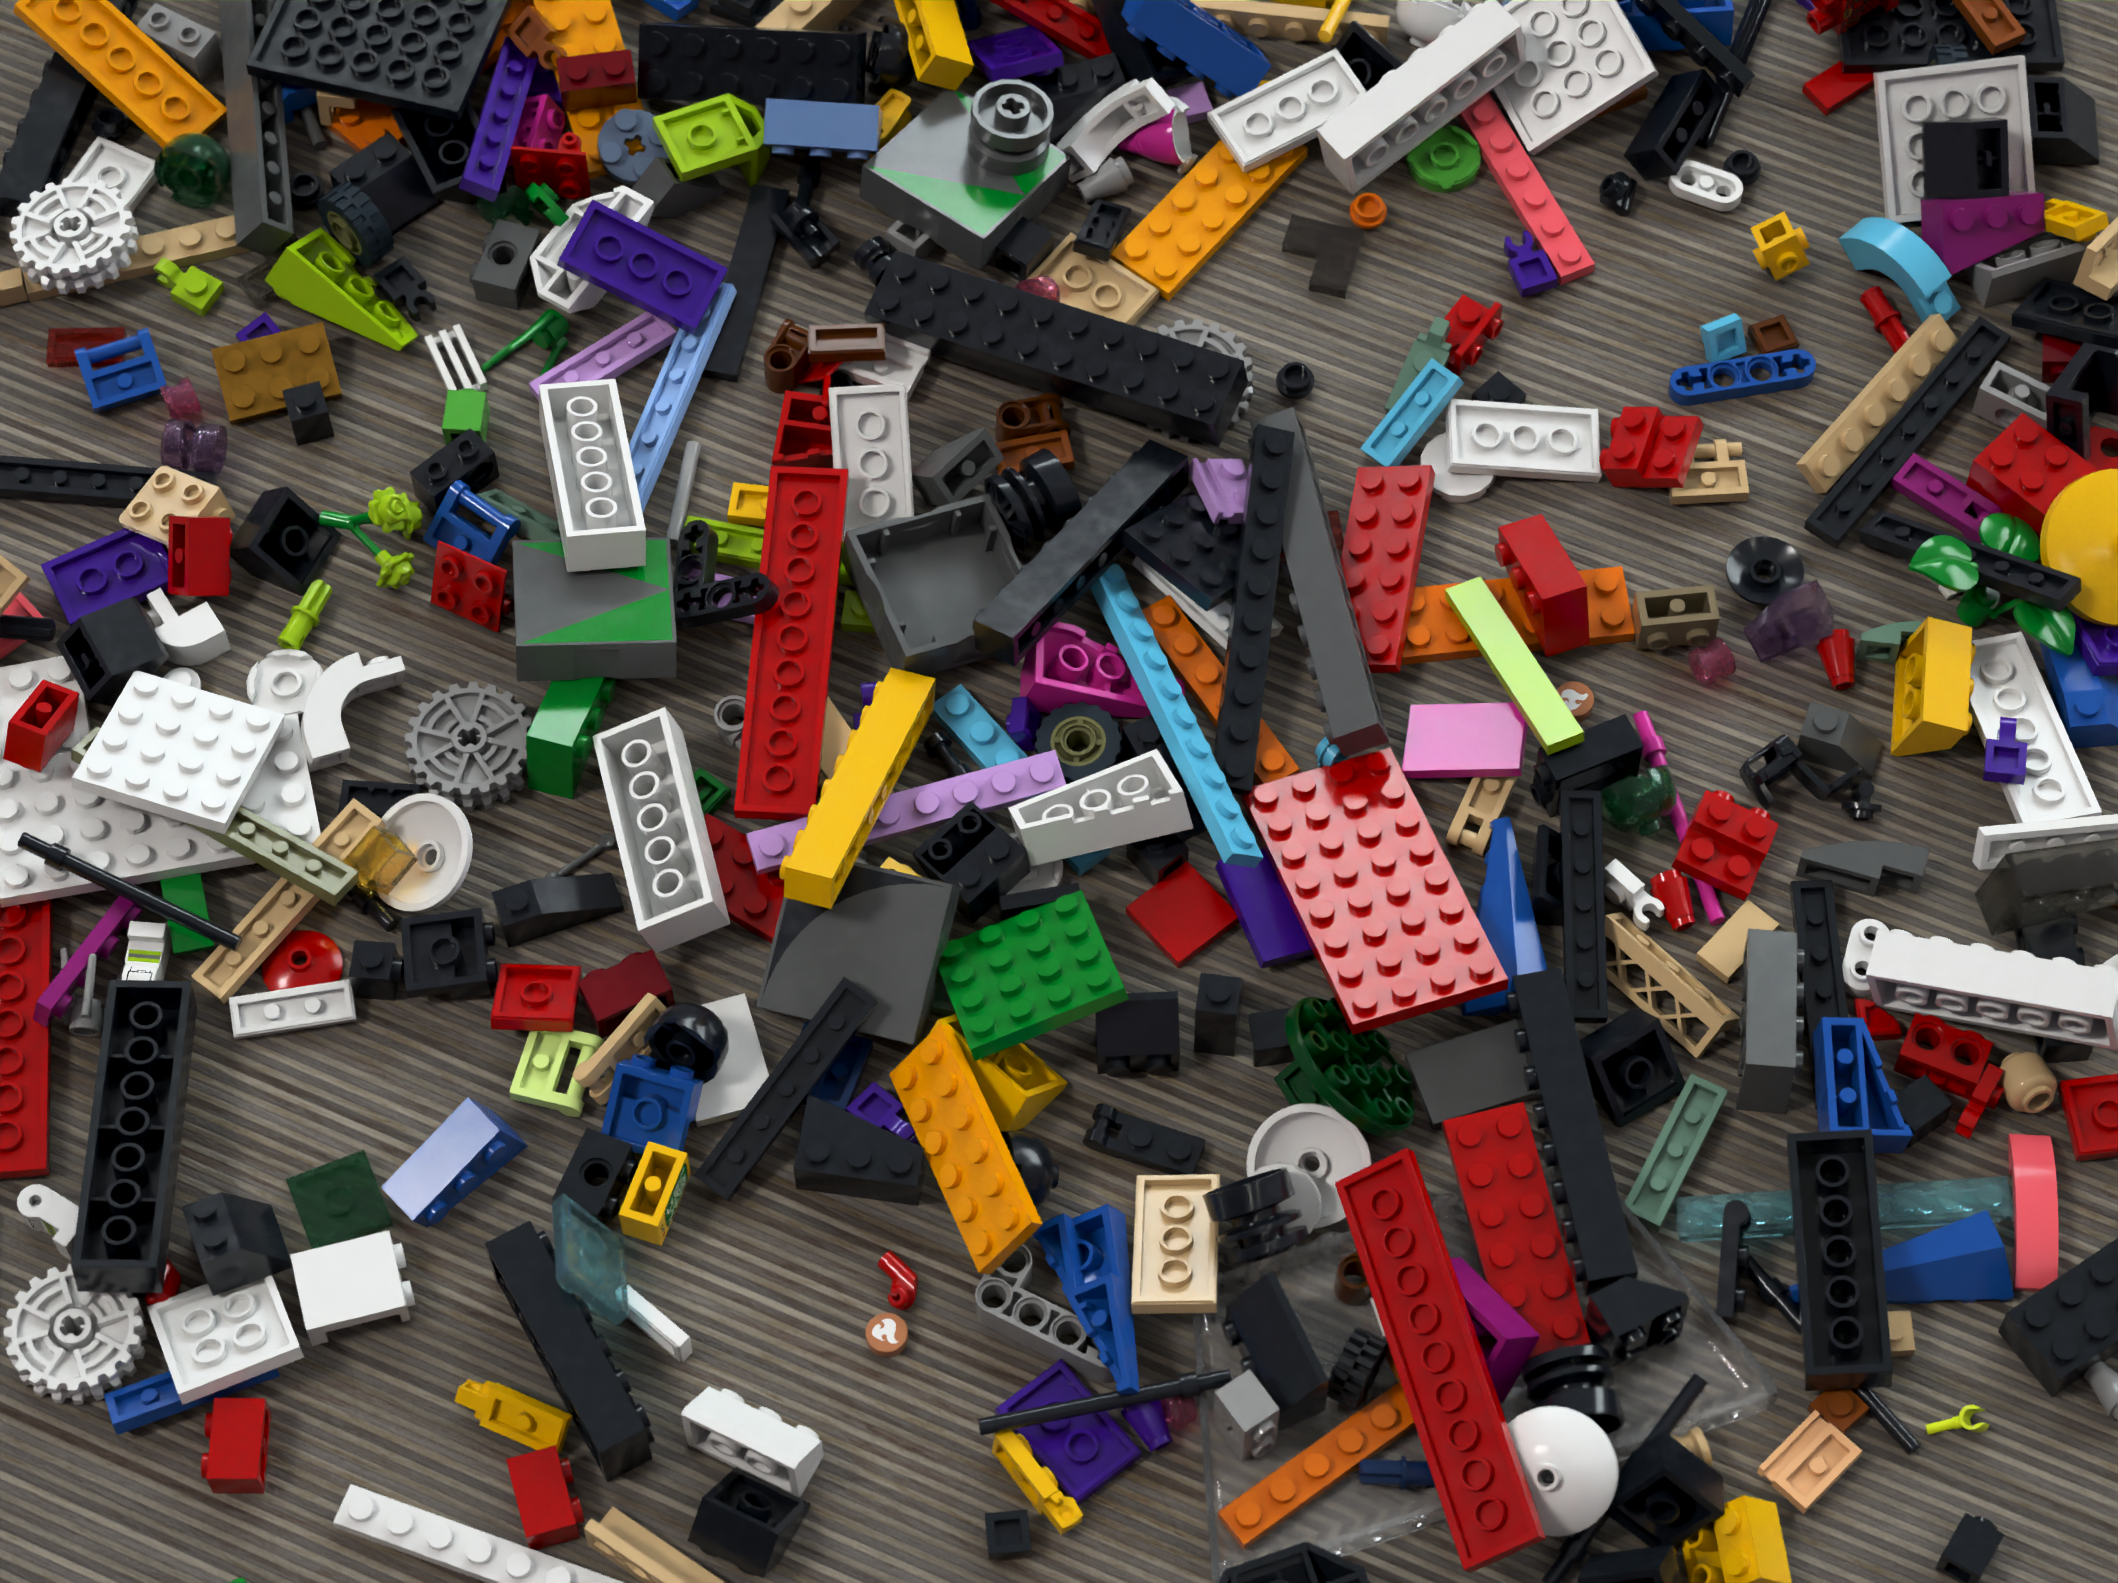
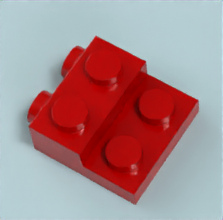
[1599,407,1704,488]
[1671,790,1779,901]

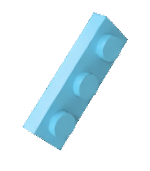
[1360,358,1464,467]

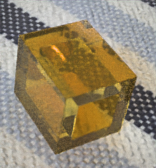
[343,825,418,895]

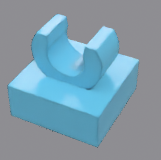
[1700,313,1747,363]

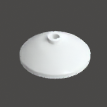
[368,793,473,913]
[1247,1103,1372,1228]
[1508,1406,1619,1536]

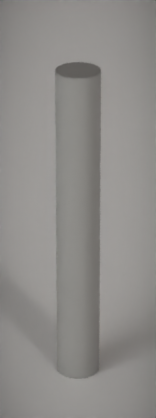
[666,441,701,547]

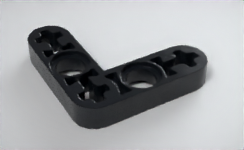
[673,520,779,627]

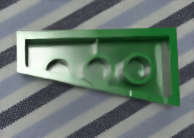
[526,677,617,800]

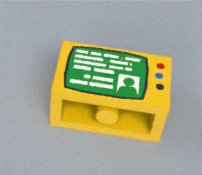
[618,1141,691,1246]

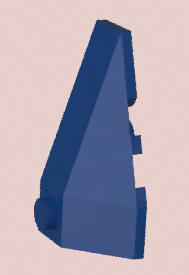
[2040,611,2118,749]

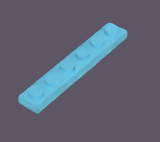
[932,684,1111,876]

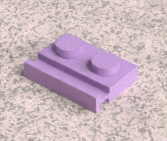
[1188,458,1248,524]

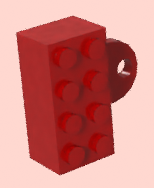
[1966,413,2118,541]

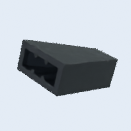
[1194,973,1244,1057]

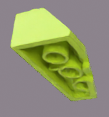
[265,227,419,351]

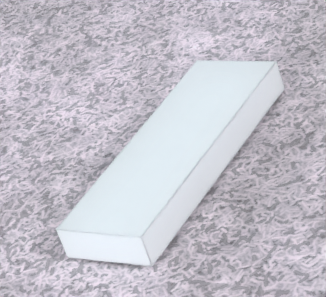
[229,979,357,1040]

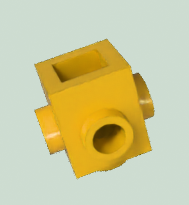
[1750,211,1810,281]

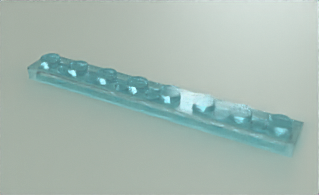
[1674,1176,2013,1242]

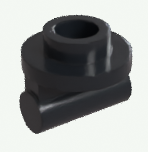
[1599,171,1637,217]
[1841,781,1882,820]

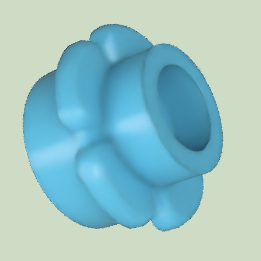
[1315,737,1349,768]

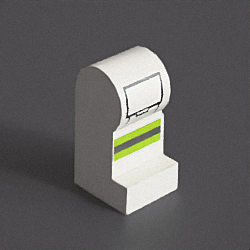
[121,921,172,981]
[17,1184,79,1261]

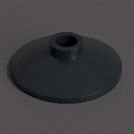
[1726,536,1804,606]

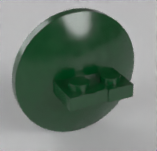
[1274,997,1414,1138]

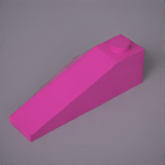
[1020,622,1185,718]

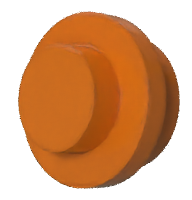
[1349,193,1387,229]

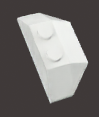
[530,185,655,313]

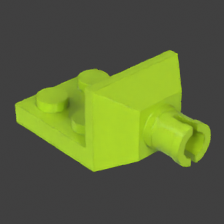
[652,93,771,187]

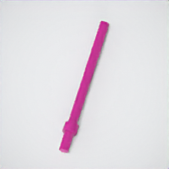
[1633,710,1725,926]

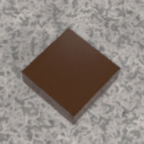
[1747,314,1799,355]

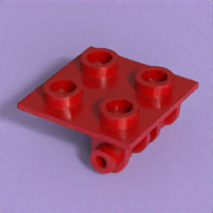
[511,132,592,199]
[430,540,513,633]

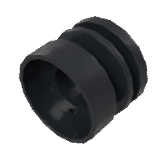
[984,448,1082,551]
[1203,1167,1309,1264]
[1522,1345,1625,1436]

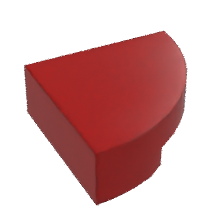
[1853,999,1901,1041]

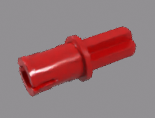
[1859,286,1910,353]

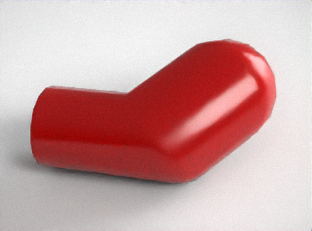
[877,1250,918,1310]

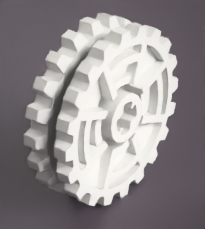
[10,177,139,294]
[4,1264,148,1405]

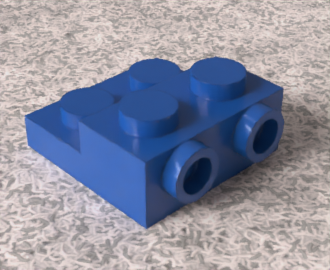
[601,1054,704,1155]

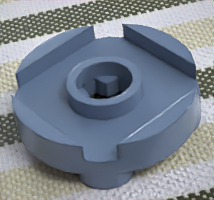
[597,109,669,186]

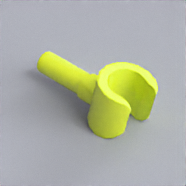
[1925,1405,1989,1435]

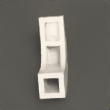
[1056,77,1176,183]
[301,652,406,772]

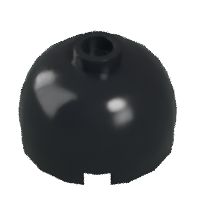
[865,16,915,92]
[644,1002,729,1084]
[1001,1130,1059,1208]

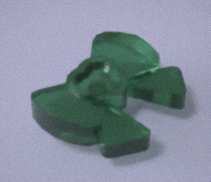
[476,185,534,230]

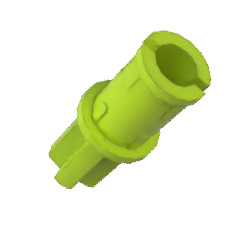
[276,579,333,651]

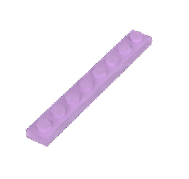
[746,750,1066,875]

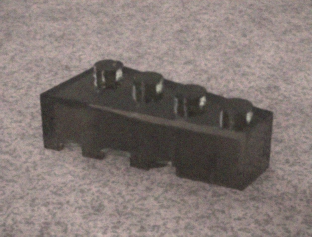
[1975,838,2118,936]

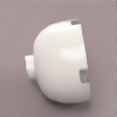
[1396,0,1472,48]

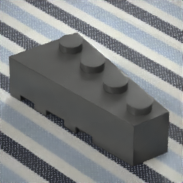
[1736,929,1804,1114]

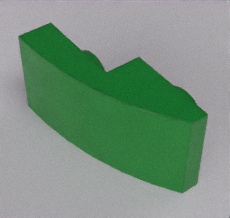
[160,873,215,956]

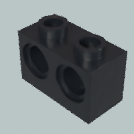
[410,428,499,516]

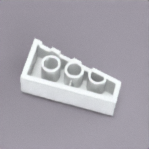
[1008,749,1194,866]

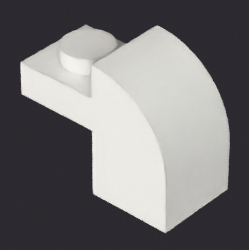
[146,588,231,666]

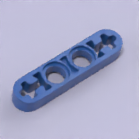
[1668,349,1816,406]

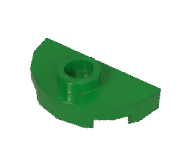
[523,182,569,227]

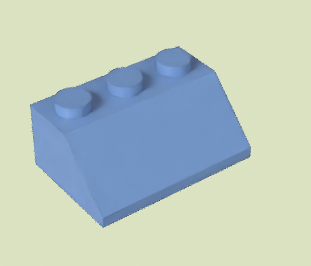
[763,98,883,160]

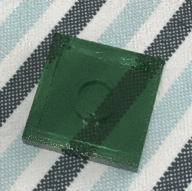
[286,1150,393,1249]

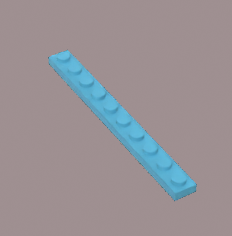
[1090,563,1264,868]

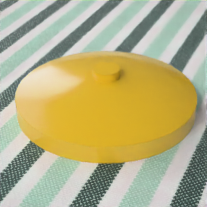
[2040,469,2118,627]

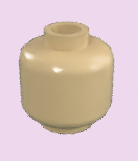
[1998,1052,2057,1113]

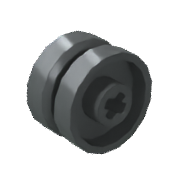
[967,79,1054,175]

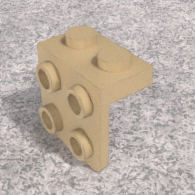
[119,466,236,548]

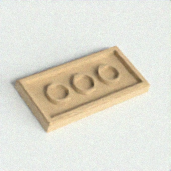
[1131,1174,1220,1314]

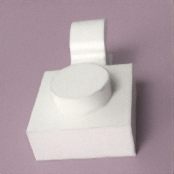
[1603,858,1665,931]

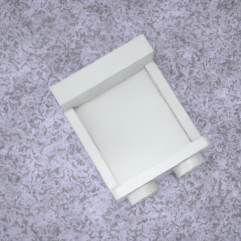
[290,1230,415,1346]

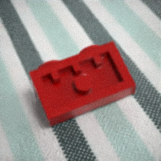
[1444,294,1504,376]

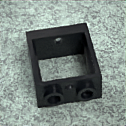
[1530,714,1643,818]

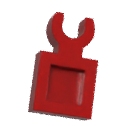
[1954,1063,2005,1140]

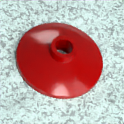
[262,930,343,991]

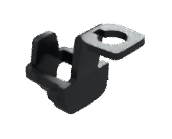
[1739,734,1863,810]

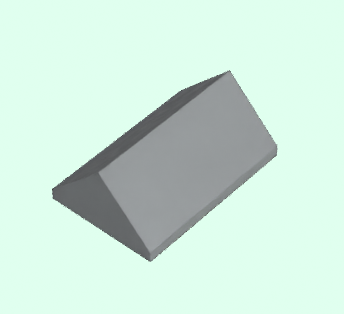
[1963,232,2094,308]

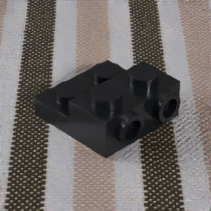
[401,908,498,1000]

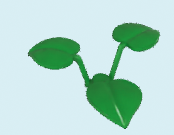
[1908,513,2076,658]

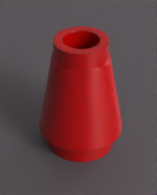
[1816,629,1855,690]
[1649,869,1696,932]

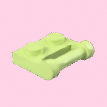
[509,1029,605,1117]

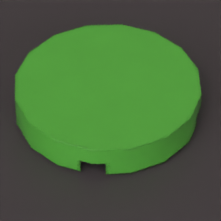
[1406,125,1481,193]

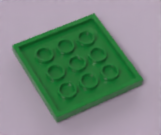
[938,889,1129,1061]

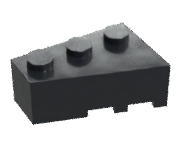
[794,1094,926,1206]

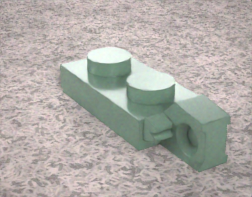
[1385,316,1452,412]

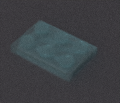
[552,1193,629,1325]

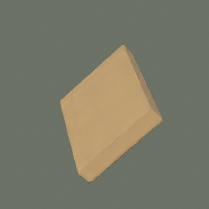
[1024,233,1160,326]

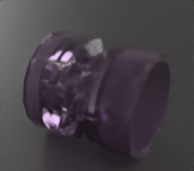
[161,418,228,475]

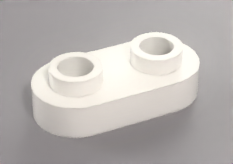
[1669,160,1743,211]
[1842,919,1890,997]

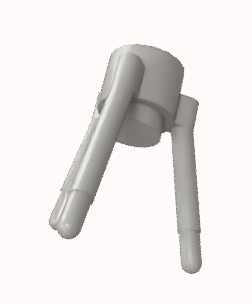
[60,947,126,1037]

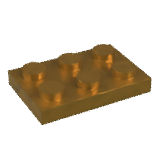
[211,322,343,425]

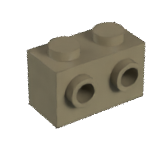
[1631,585,1720,651]

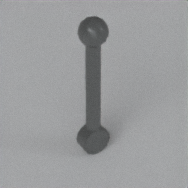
[545,833,616,878]

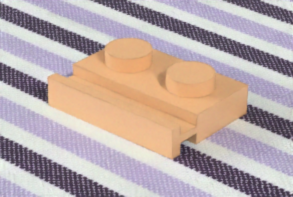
[1757,1410,1862,1514]

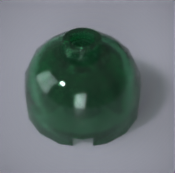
[154,132,231,209]
[1601,765,1677,837]

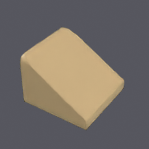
[0,267,28,307]

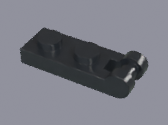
[1082,1103,1205,1175]
[1716,1200,1753,1324]

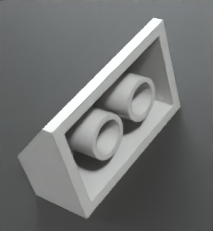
[681,1386,824,1498]

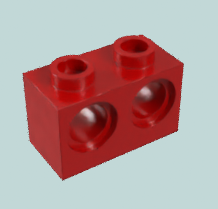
[1893,1013,1993,1100]

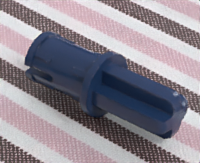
[1358,1456,1436,1490]

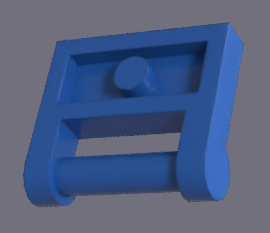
[74,327,168,414]
[422,480,521,565]

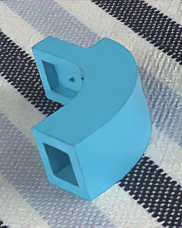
[1838,217,1961,323]

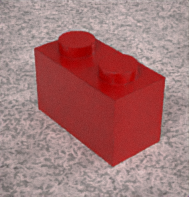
[168,516,232,596]
[3,679,80,773]
[201,1398,271,1494]
[506,1445,585,1550]

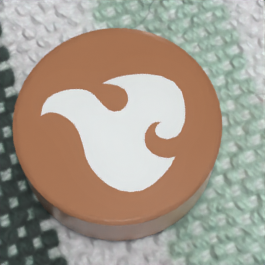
[1556,681,1594,722]
[866,1313,908,1357]

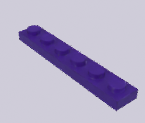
[459,36,538,202]

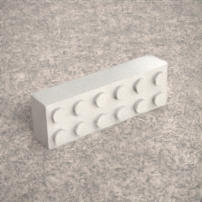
[1317,0,1527,195]
[539,379,646,572]
[592,707,731,953]
[1866,929,2118,1050]

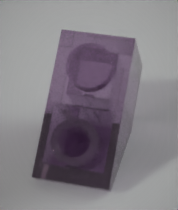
[1744,579,1834,663]

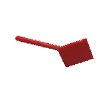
[798,362,843,407]

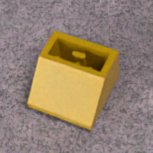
[1681,1495,1792,1583]

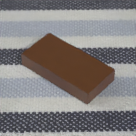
[808,323,886,363]

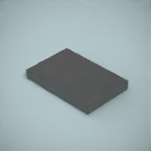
[1404,1019,1536,1130]

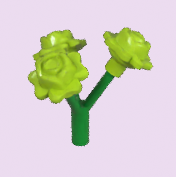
[319,487,423,589]

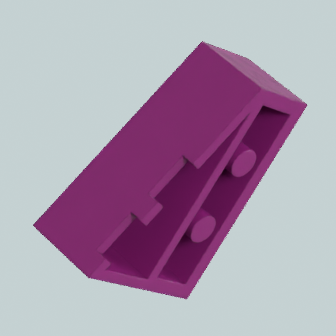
[1921,191,2045,275]
[1450,1257,1540,1403]

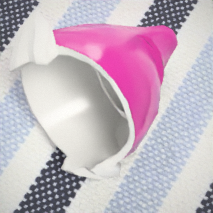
[1117,96,1198,176]

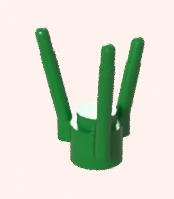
[480,309,569,376]

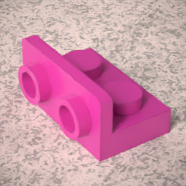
[506,94,566,167]

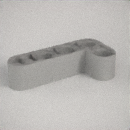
[975,1244,1115,1383]

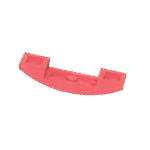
[2008,1134,2059,1292]

